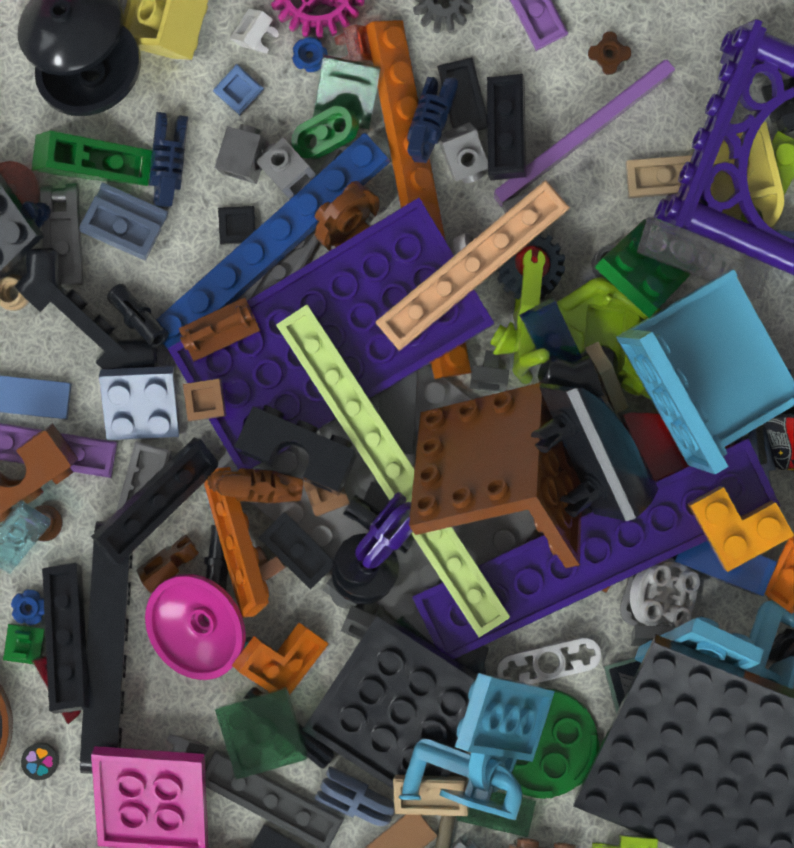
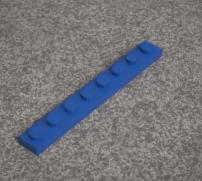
[156,133,391,349]

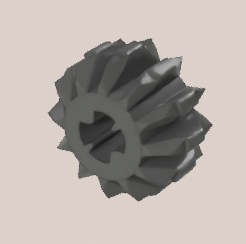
[413,0,473,33]

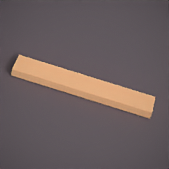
[375,180,570,352]

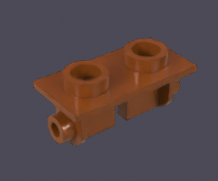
[178,297,260,362]

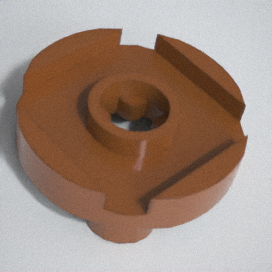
[315,181,380,251]

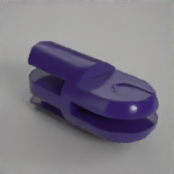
[355,492,413,569]

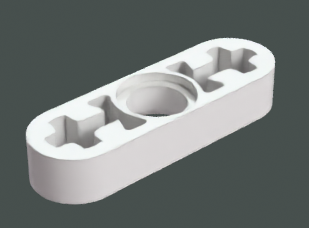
[497,637,601,684]

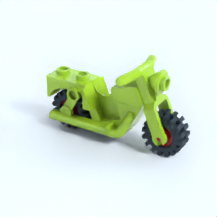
[490,233,661,405]

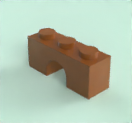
[0,423,78,523]

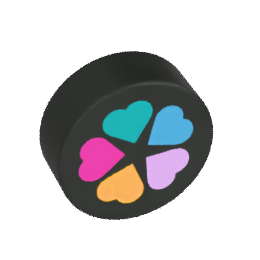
[21,743,59,780]

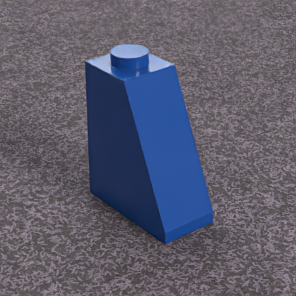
[672,541,777,596]

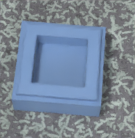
[213,64,264,116]

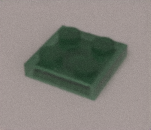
[215,687,308,780]

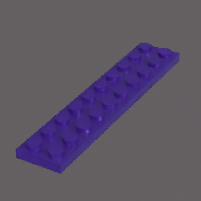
[412,439,781,659]

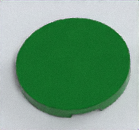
[512,688,599,799]

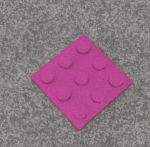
[91,746,209,848]

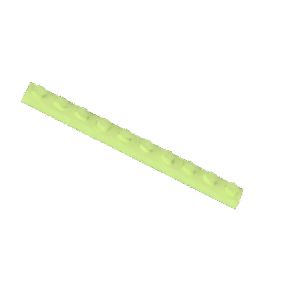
[276,305,510,638]

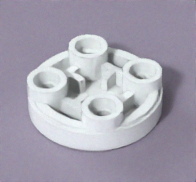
[630,558,700,629]

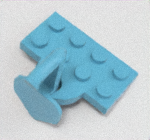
[634,600,794,689]
[399,673,555,820]

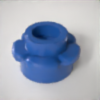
[292,37,328,73]
[11,590,44,626]

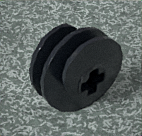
[331,533,399,604]

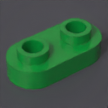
[291,106,359,160]

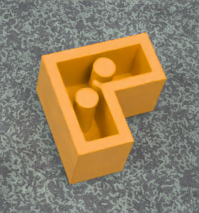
[687,486,794,572]

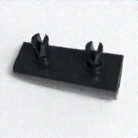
[531,383,658,521]

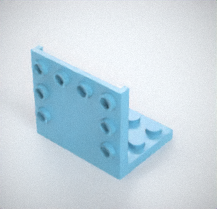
[616,269,794,474]

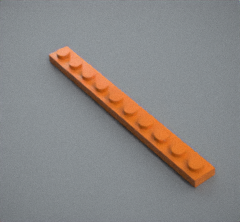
[366,20,471,379]

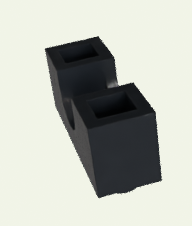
[234,405,357,496]

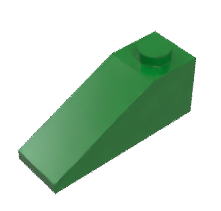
[31,130,152,186]

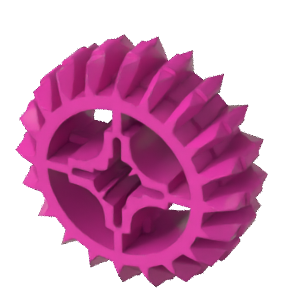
[271,0,365,39]

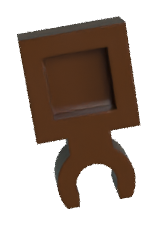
[136,535,199,594]

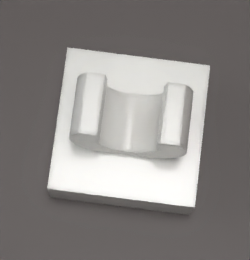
[230,8,279,53]

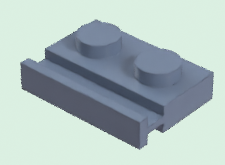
[79,182,168,261]

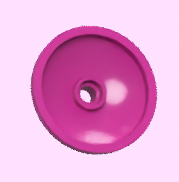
[145,574,246,680]

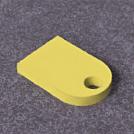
[710,122,784,229]

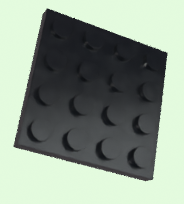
[302,611,478,789]

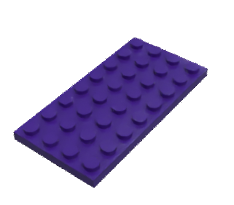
[168,198,495,470]

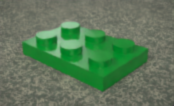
[595,219,697,318]

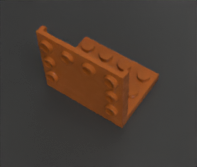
[409,383,582,568]

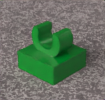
[3,624,45,664]

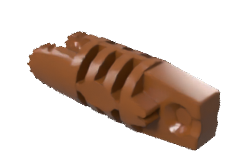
[207,468,303,503]

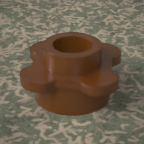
[588,32,631,75]

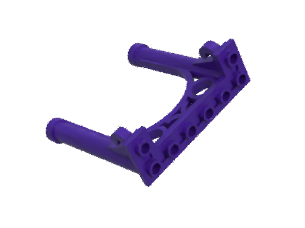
[654,19,794,276]

